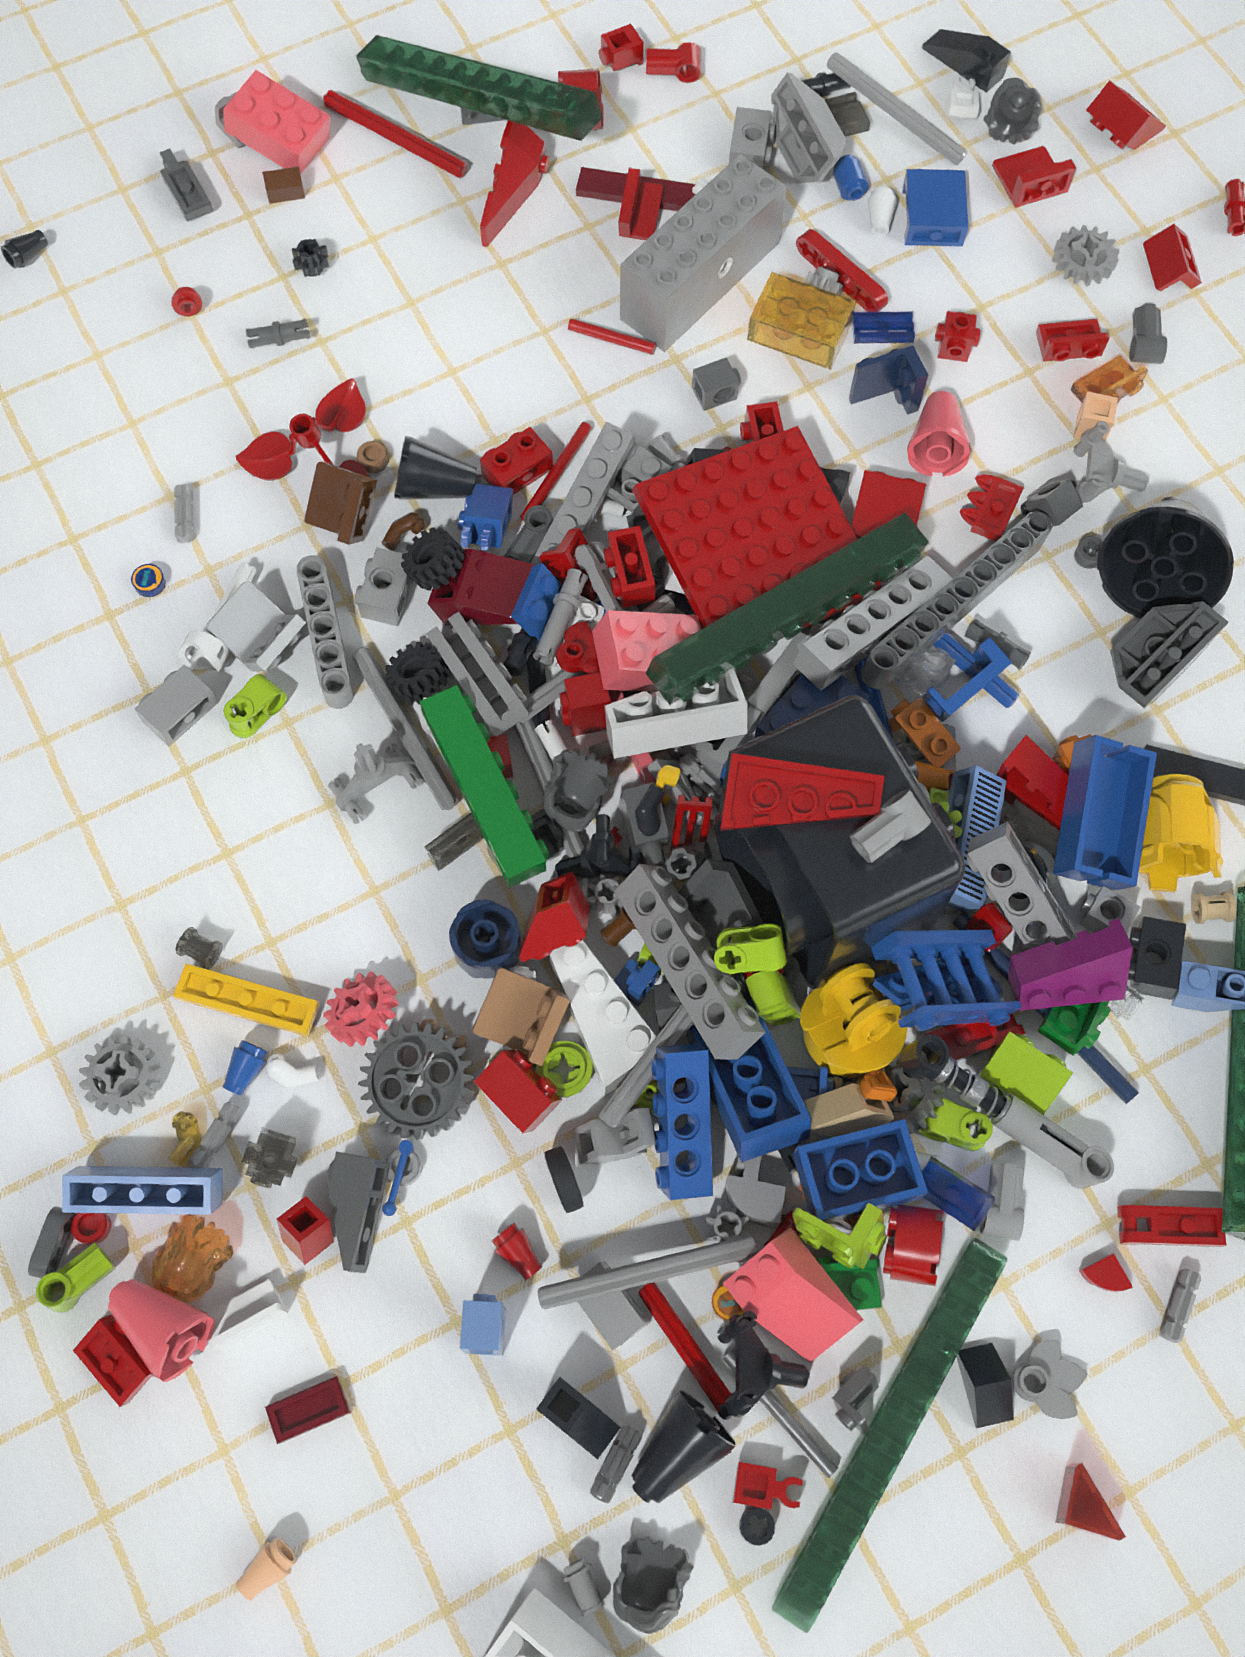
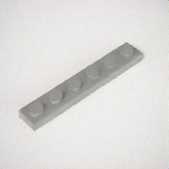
[531,421,636,565]

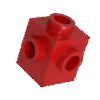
[935,311,981,362]

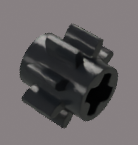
[292,239,329,277]

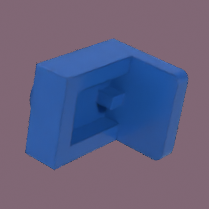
[786,1066,833,1102]

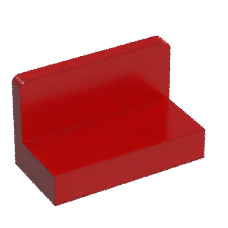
[618,168,663,241]
[1143,224,1202,291]

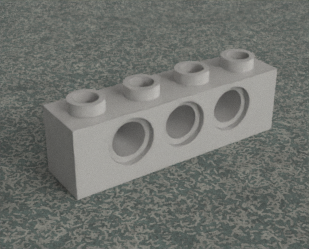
[966,821,1077,951]

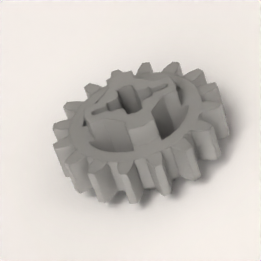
[1052,225,1120,286]
[79,1035,161,1115]

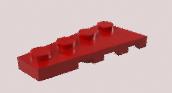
[720,753,885,830]

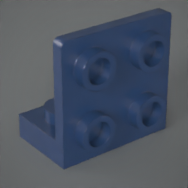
[849,345,929,415]

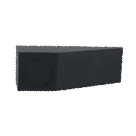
[922,29,1011,93]

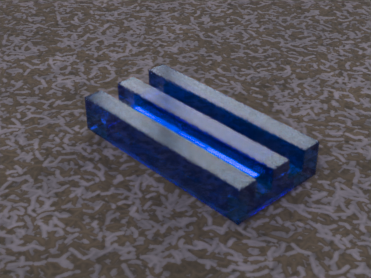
[852,312,915,344]

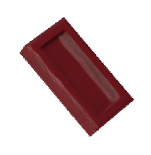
[265,1376,351,1444]

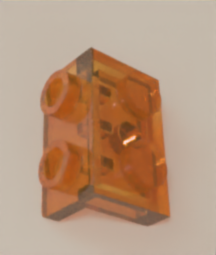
[1070,355,1148,404]

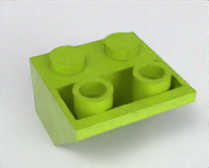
[978,1032,1073,1115]

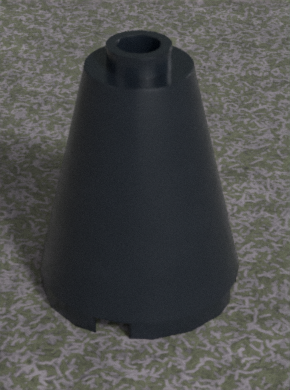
[394,435,482,500]
[631,1390,736,1503]

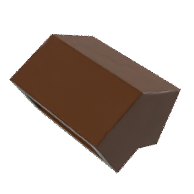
[262,166,305,204]

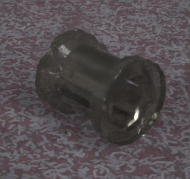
[175,927,223,970]

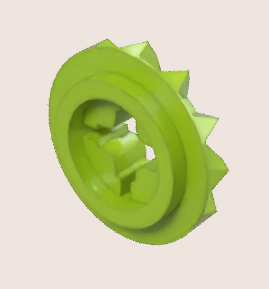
[536,1041,593,1098]

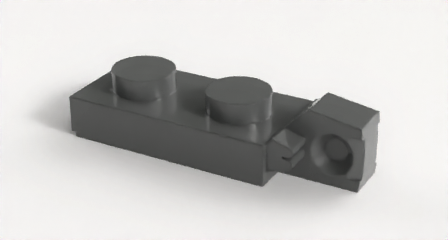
[159,148,213,221]

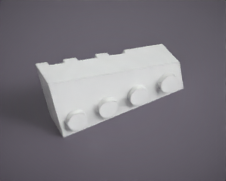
[605,659,747,759]
[550,940,656,1096]

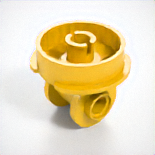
[800,963,907,1078]

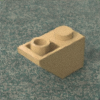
[804,1083,894,1137]

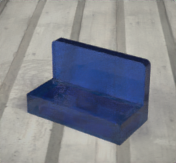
[921,1156,995,1231]

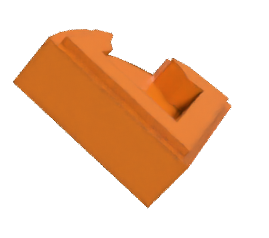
[860,1068,898,1102]

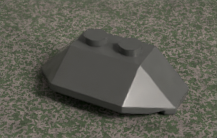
[1110,601,1229,708]

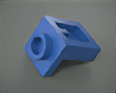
[614,959,660,1007]

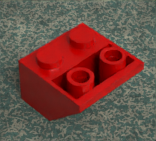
[519,872,590,962]

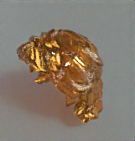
[152,1214,234,1303]

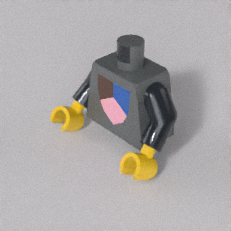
[619,765,680,866]

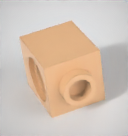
[1073,391,1118,442]

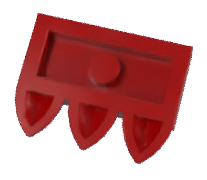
[959,474,1024,542]

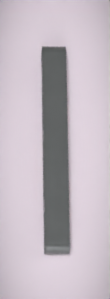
[861,511,1053,689]

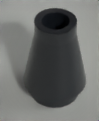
[0,229,48,268]

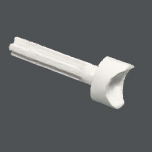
[177,562,257,672]

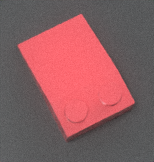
[723,1228,863,1363]

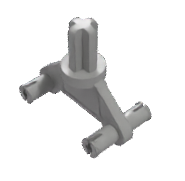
[1073,421,1149,504]
[328,743,423,824]

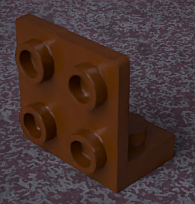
[304,462,377,545]

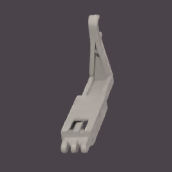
[674,623,823,779]

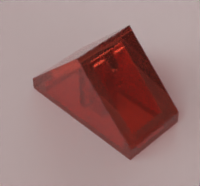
[1055,1463,1126,1541]

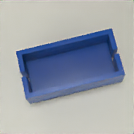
[1053,735,1157,891]

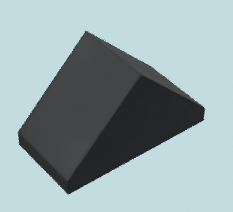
[955,1343,1014,1428]

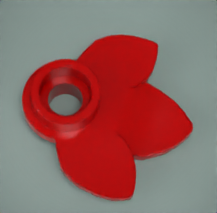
[556,621,600,674]

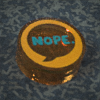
[711,1284,745,1322]

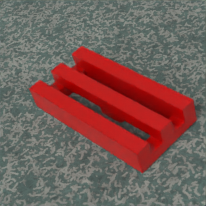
[670,795,712,852]

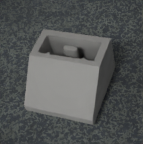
[606,442,672,513]

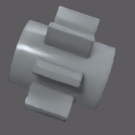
[804,267,843,304]
[587,875,623,919]
[705,1205,750,1242]

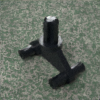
[555,814,646,879]
[717,1311,810,1420]

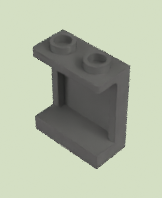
[678,859,764,965]

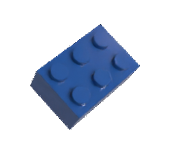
[793,1119,928,1224]

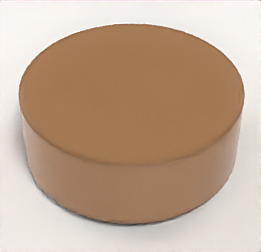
[357,441,389,473]

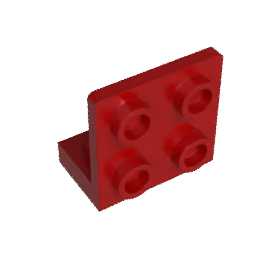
[992,146,1076,208]

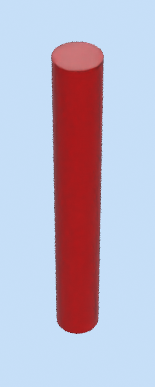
[568,318,656,355]

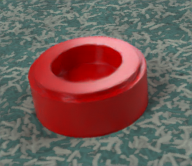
[70,1213,111,1245]

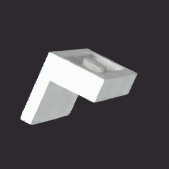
[208,1279,288,1351]

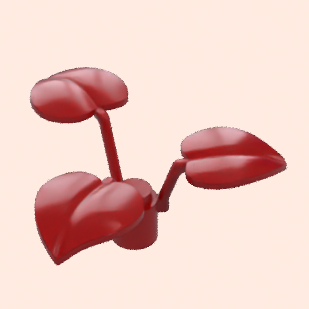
[235,378,370,481]

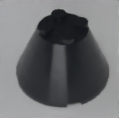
[1097,497,1234,619]

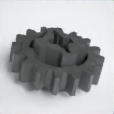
[884,1057,945,1134]

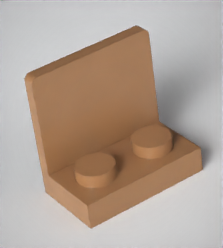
[472,967,570,1066]

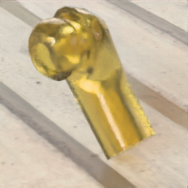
[168,1111,202,1167]

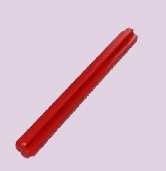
[323,90,468,178]

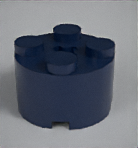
[449,899,522,979]

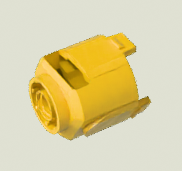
[1139,774,1223,893]

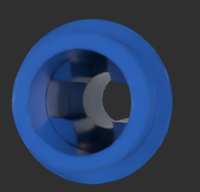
[222,1040,268,1096]

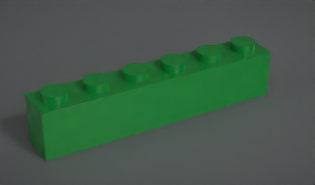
[420,685,550,888]

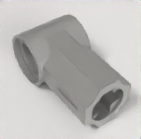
[849,789,931,863]
[980,1163,1024,1241]

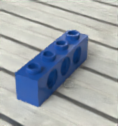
[651,1043,713,1200]

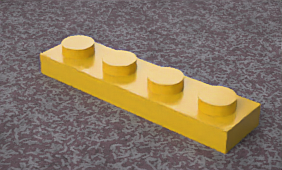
[173,963,320,1037]

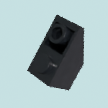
[536,1377,621,1460]

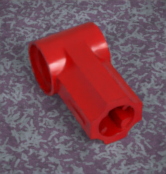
[646,42,701,83]

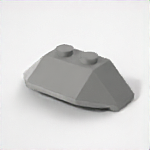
[771,72,847,183]

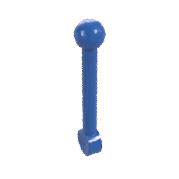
[382,1140,414,1216]

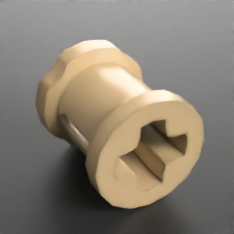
[1191,891,1236,924]

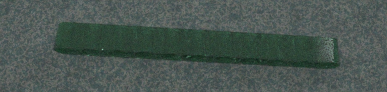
[771,1237,1008,1633]

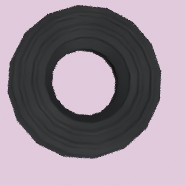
[544,1146,584,1213]

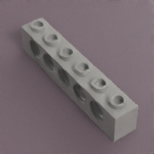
[793,556,953,690]
[614,864,766,1060]

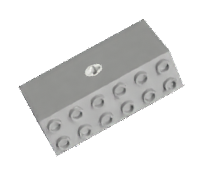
[620,154,787,352]

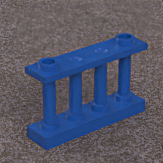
[871,930,1022,1031]

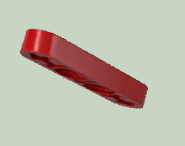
[796,229,888,315]

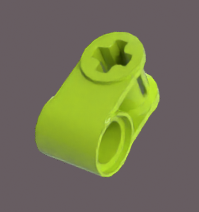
[223,674,287,738]
[714,924,787,974]
[918,1097,993,1152]

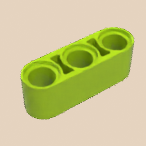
[745,970,801,1026]

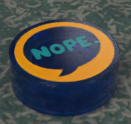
[131,564,166,597]

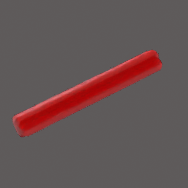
[638,1282,731,1411]

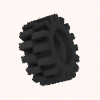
[401,527,464,591]
[385,642,450,705]

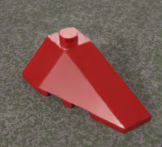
[480,114,550,247]

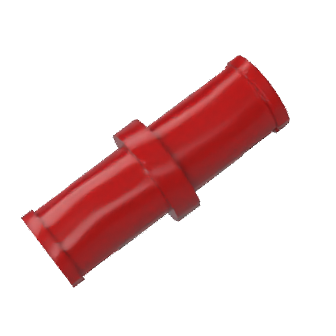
[1224,179,1245,236]

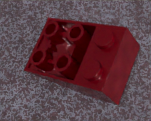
[427,549,535,625]

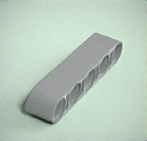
[297,555,354,709]

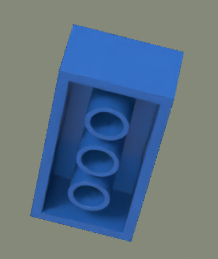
[688,999,811,1163]

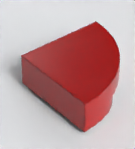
[1079,1253,1133,1292]

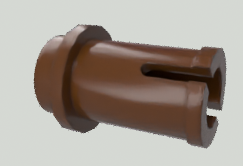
[600,907,637,947]

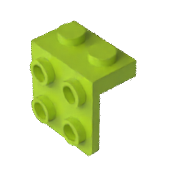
[792,1203,887,1269]

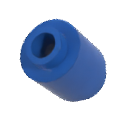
[833,155,869,201]

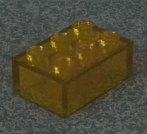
[747,272,856,370]

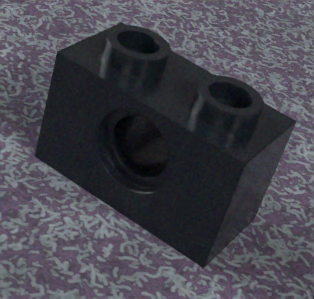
[1128,916,1186,1000]

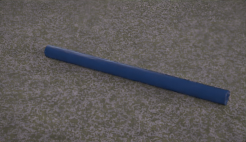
[952,911,1139,1104]

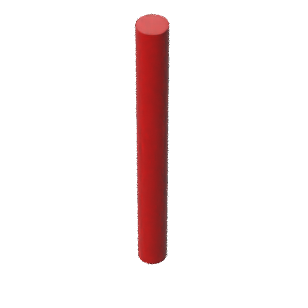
[520,422,592,521]

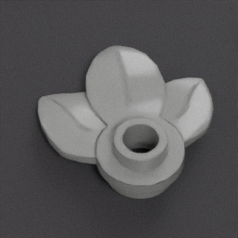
[1013,1340,1088,1419]

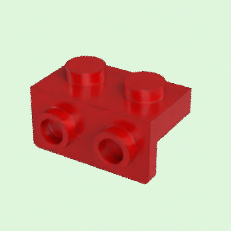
[1036,319,1109,362]

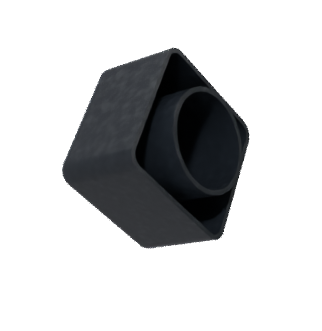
[714,695,965,990]

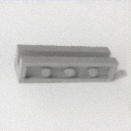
[426,612,529,737]

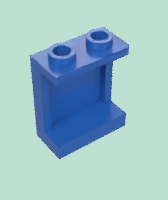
[902,169,969,247]
[922,637,1012,722]

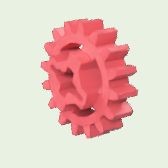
[323,971,399,1047]

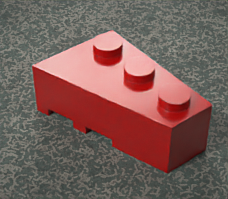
[996,735,1069,840]

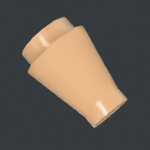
[236,1538,296,1600]

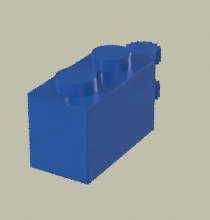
[458,484,513,551]

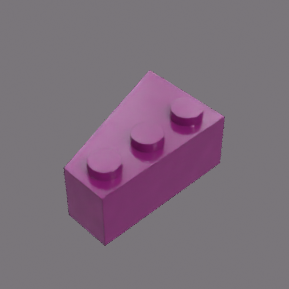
[1008,918,1133,1011]

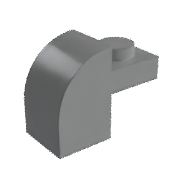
[574,1108,656,1165]
[725,1156,786,1228]

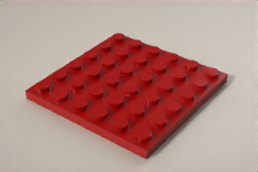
[632,426,882,663]

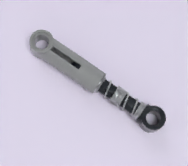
[900,1034,1114,1189]

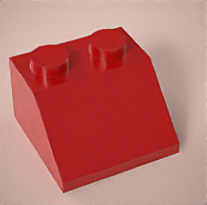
[1086,80,1166,150]

